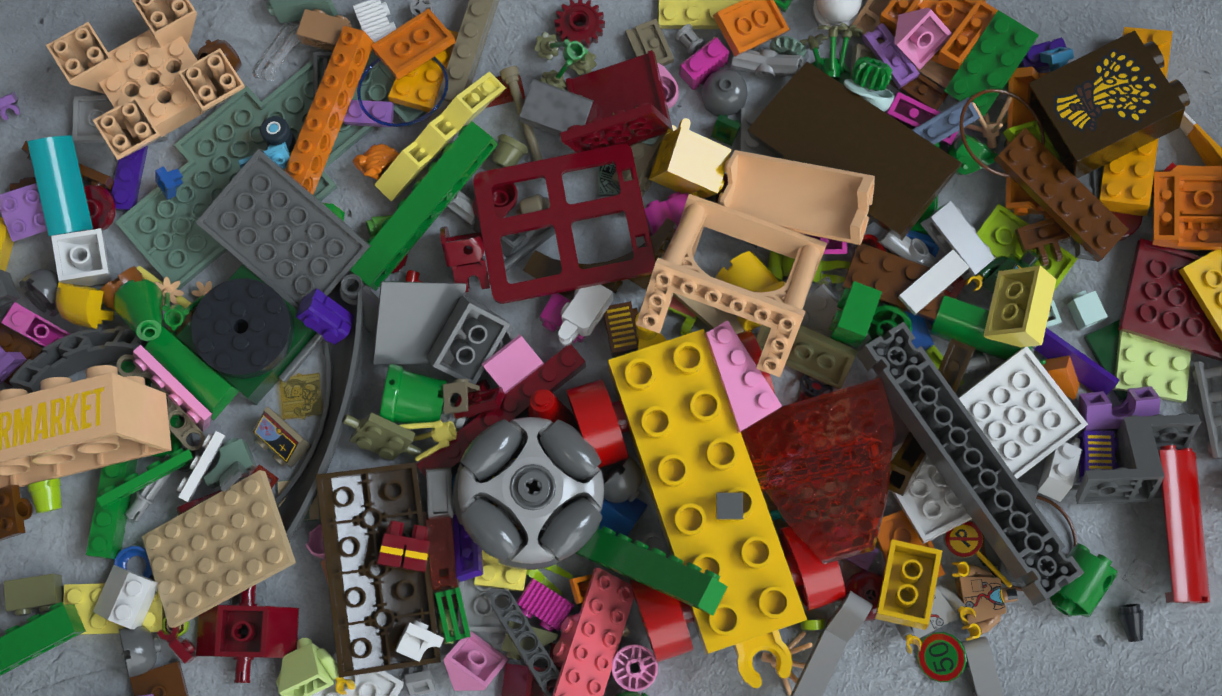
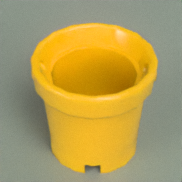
[716,251,786,331]

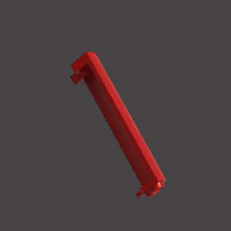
[1158,445,1211,604]

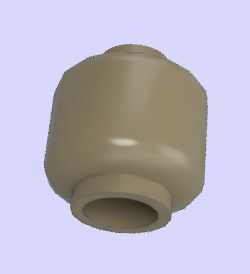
[516,194,550,215]

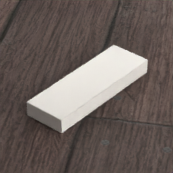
[898,250,970,316]

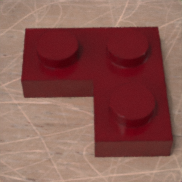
[453,379,505,419]

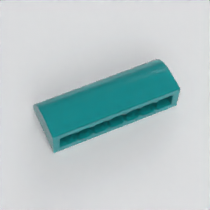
[27,135,93,236]

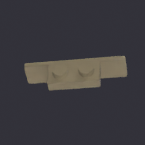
[611,134,665,197]

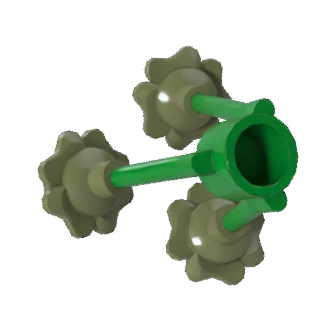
[534,32,597,90]

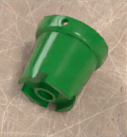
[379,363,447,425]

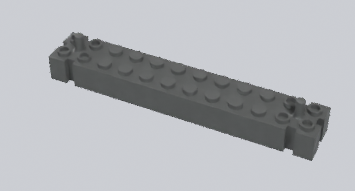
[856,322,1084,606]

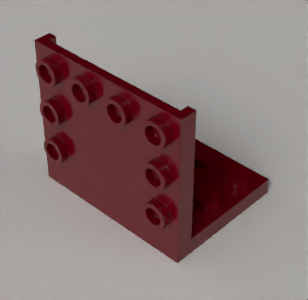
[560,50,673,153]

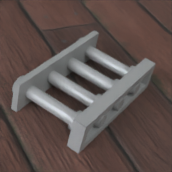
[1193,361,1222,459]

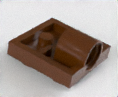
[0,485,33,541]

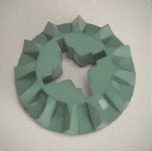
[769,36,807,59]

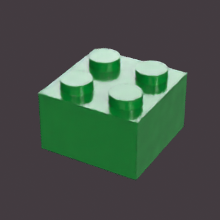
[829,281,882,349]

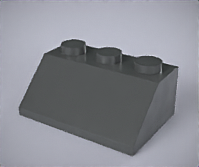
[426,295,510,384]

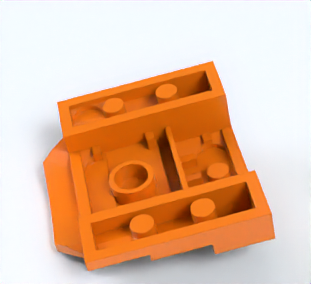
[879,0,998,70]
[1152,165,1222,250]

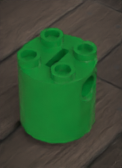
[1049,543,1118,618]

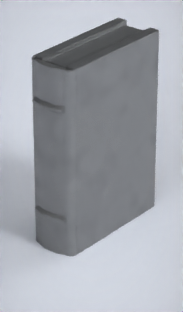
[519,79,593,137]

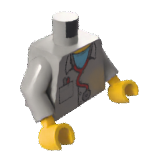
[895,585,976,654]

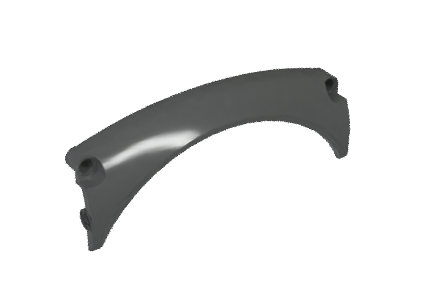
[275,274,365,543]

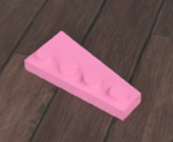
[705,320,782,433]
[133,345,212,432]

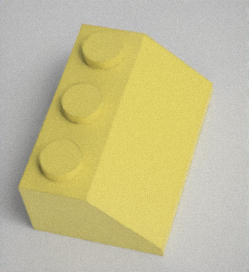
[984,265,1056,347]

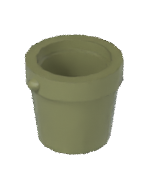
[491,134,528,168]

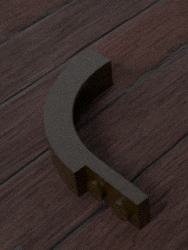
[880,338,976,496]

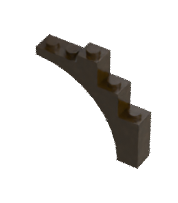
[523,218,677,301]

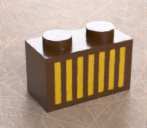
[604,301,639,358]

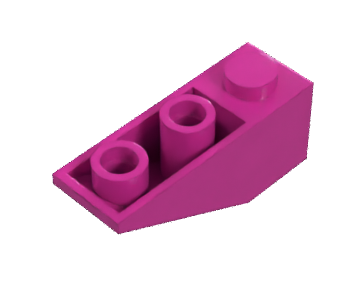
[0,302,70,347]

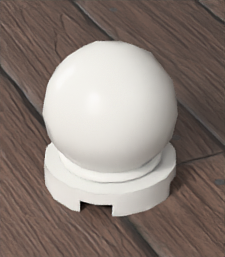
[812,0,862,32]

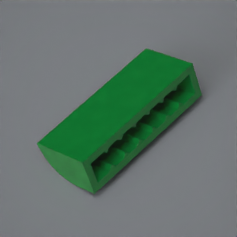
[930,295,1032,361]
[145,326,239,421]

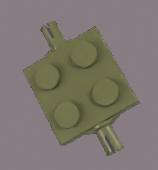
[342,412,422,461]

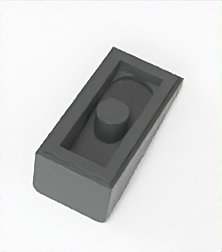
[219,461,250,491]

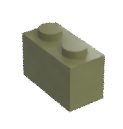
[4,574,64,616]

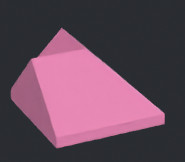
[894,8,953,70]
[443,631,509,691]

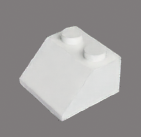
[51,228,112,286]
[93,565,158,629]

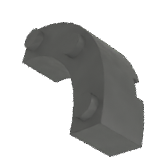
[9,326,149,393]

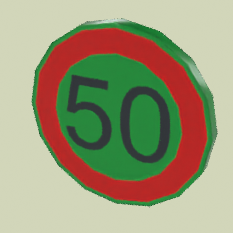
[917,632,967,683]

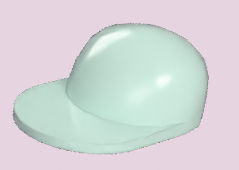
[844,79,895,112]

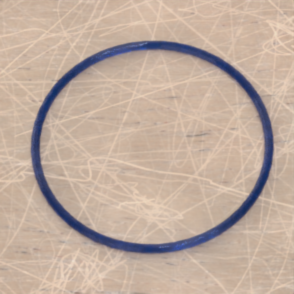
[357,57,448,127]

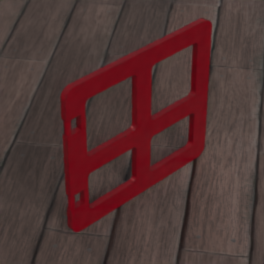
[473,144,655,304]

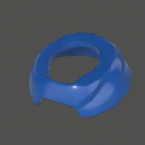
[114,546,153,578]

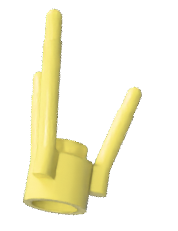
[399,420,457,461]

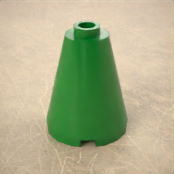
[114,279,164,341]

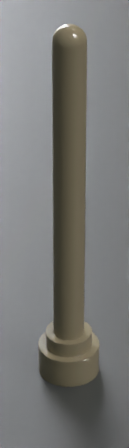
[499,66,543,161]

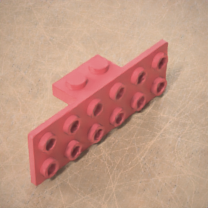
[552,568,634,696]

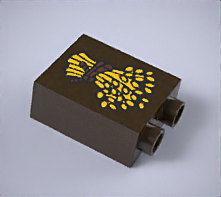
[1027,30,1190,178]

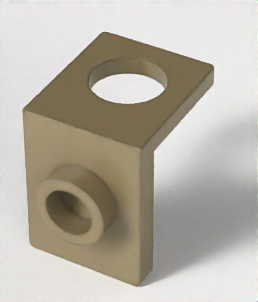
[443,379,480,414]

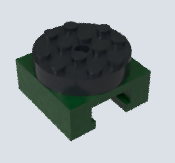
[177,264,316,405]

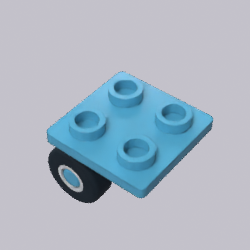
[238,116,296,170]

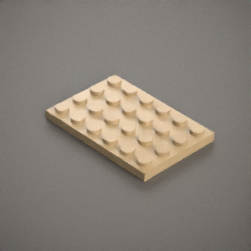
[142,470,296,628]

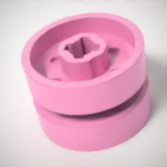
[612,644,658,692]

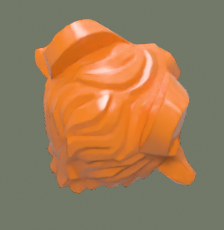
[353,144,400,180]

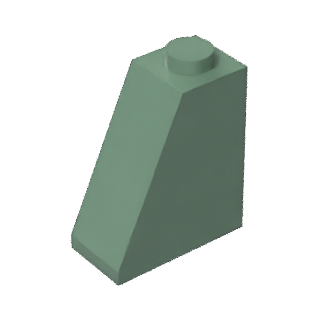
[265,0,338,23]

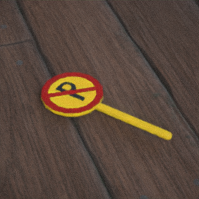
[945,521,1012,588]

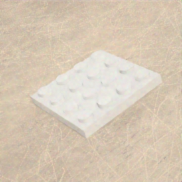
[958,347,1088,479]
[880,442,972,544]

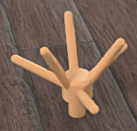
[964,96,1012,148]
[761,631,813,696]

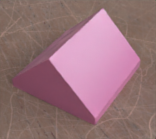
[481,334,543,394]

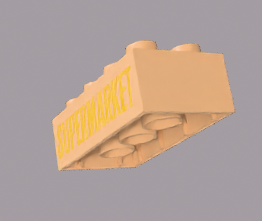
[0,365,171,488]

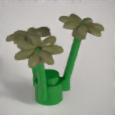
[800,23,863,80]

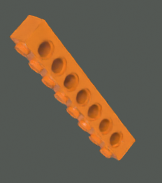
[285,26,374,195]

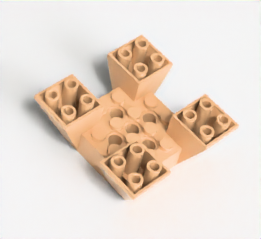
[46,0,245,160]

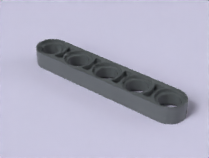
[491,589,560,696]

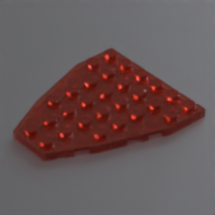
[741,377,895,564]

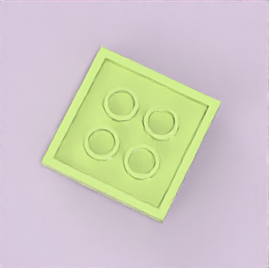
[1112,331,1191,403]

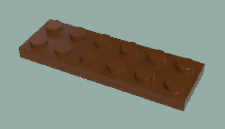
[993,128,1129,262]

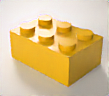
[875,539,942,630]

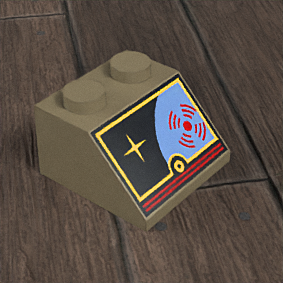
[252,406,312,467]

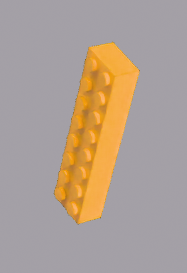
[1099,27,1173,216]

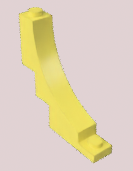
[375,71,506,202]

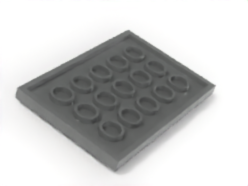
[196,149,371,311]

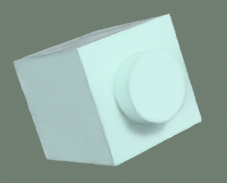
[1067,290,1108,331]

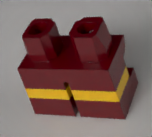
[376,521,430,572]

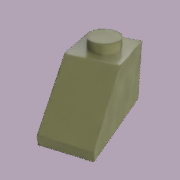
[501,621,559,660]

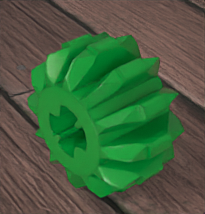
[851,57,893,91]

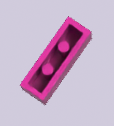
[887,92,958,146]

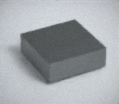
[716,493,743,520]

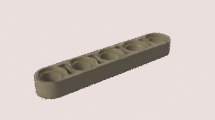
[116,354,205,452]

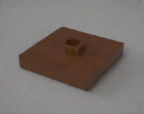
[130,661,189,696]

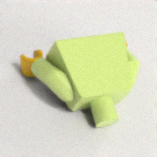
[276,638,355,696]

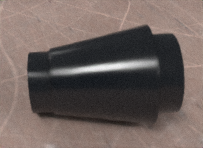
[1118,604,1144,642]

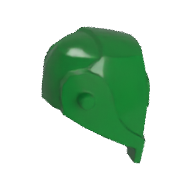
[947,134,998,175]

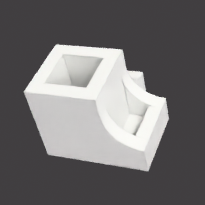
[395,620,444,662]

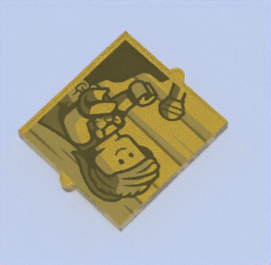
[279,373,323,420]

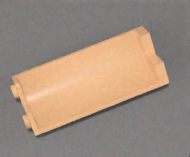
[718,150,875,245]

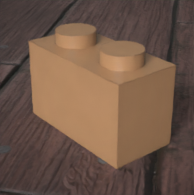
[296,9,352,51]

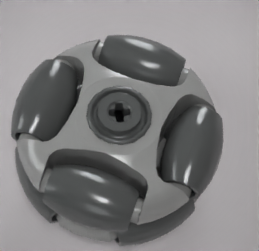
[453,417,604,570]

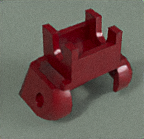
[440,226,490,292]

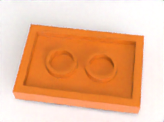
[713,0,790,57]
[371,8,456,80]
[870,510,946,577]

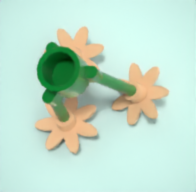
[154,276,212,335]

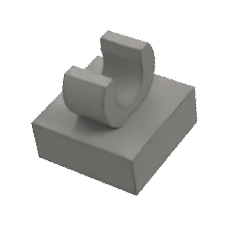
[405,665,436,696]

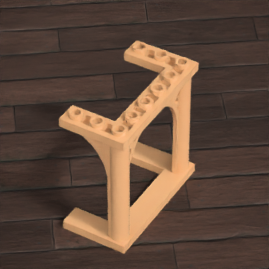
[636,194,827,377]

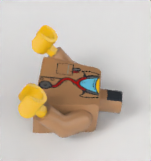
[952,561,1018,641]

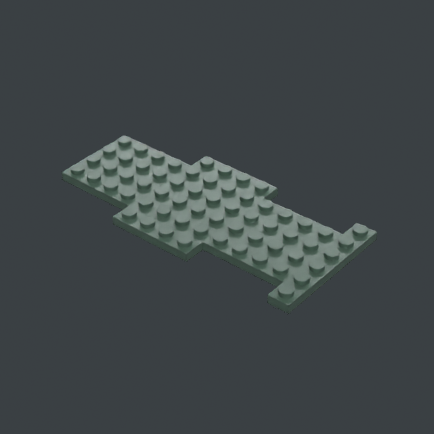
[115,16,427,290]

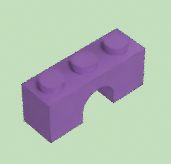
[1078,386,1161,431]

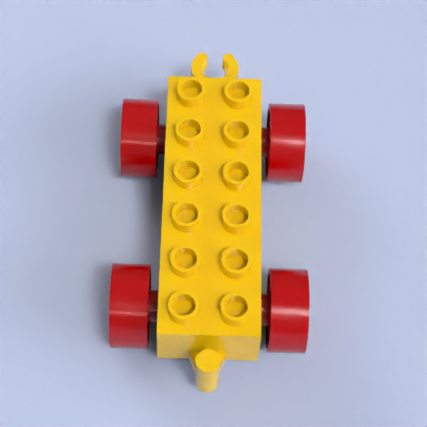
[566,312,846,688]

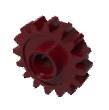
[554,0,605,48]

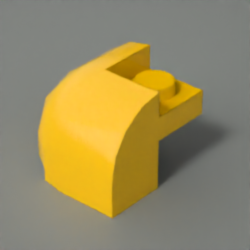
[56,282,114,329]

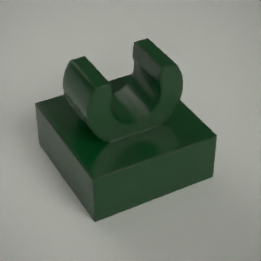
[710,115,741,146]

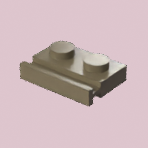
[625,19,674,66]

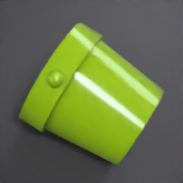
[27,478,62,514]

